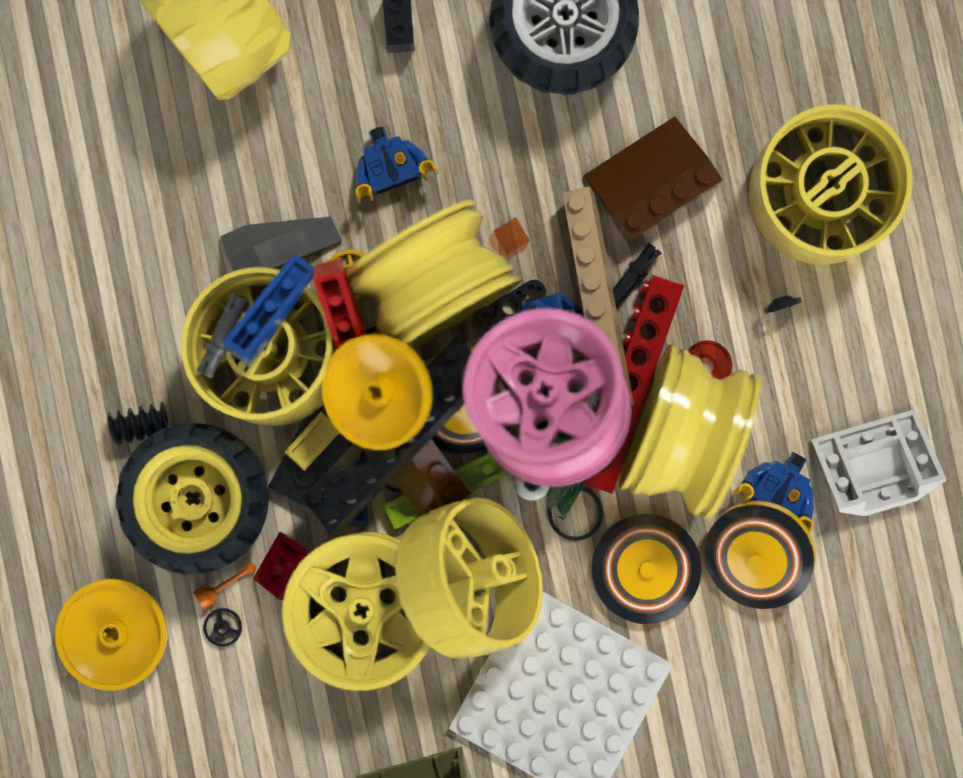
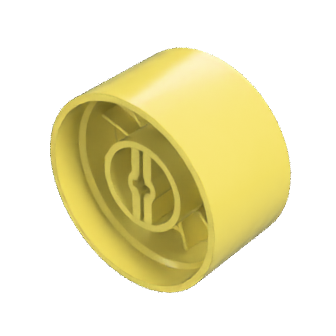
[748,104,912,265]
[181,267,336,427]

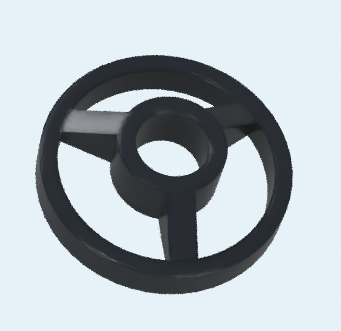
[764,295,802,314]
[203,608,242,647]

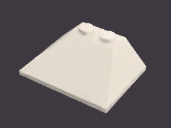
[811,409,946,516]

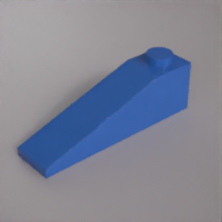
[223,253,314,367]

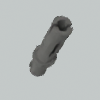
[197,293,248,378]

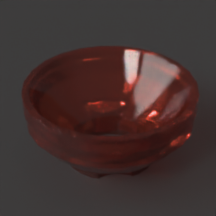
[688,340,732,380]

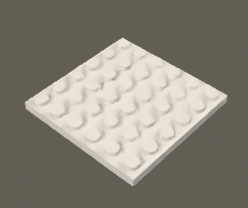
[448,591,673,778]

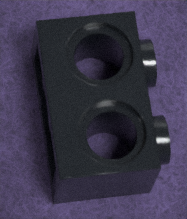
[383,0,415,53]

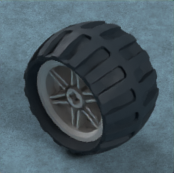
[489,0,639,95]

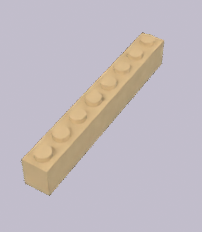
[562,186,634,406]

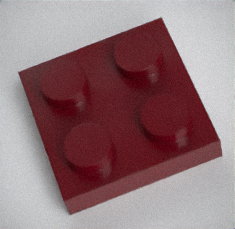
[253,531,311,601]

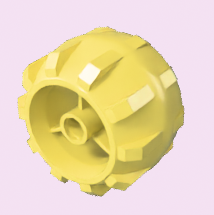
[140,0,292,100]

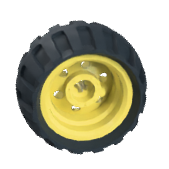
[116,423,269,574]

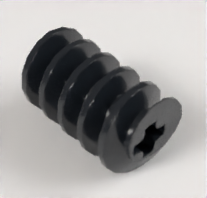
[107,402,168,445]

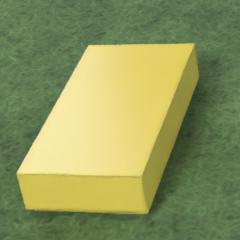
[284,411,340,471]

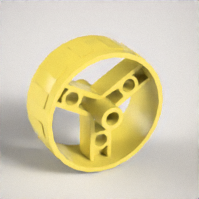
[396,498,543,658]

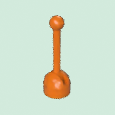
[193,563,256,610]

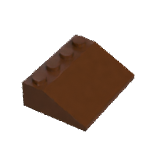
[584,116,723,243]

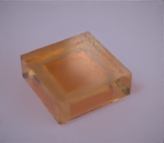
[493,217,530,255]

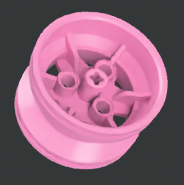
[463,309,631,486]

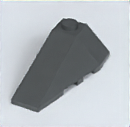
[220,216,342,271]

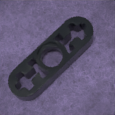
[475,280,546,333]

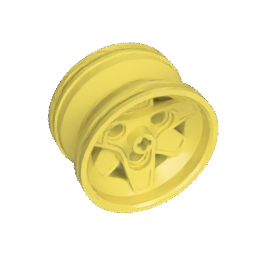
[346,200,521,349]
[619,344,761,520]
[282,531,430,691]

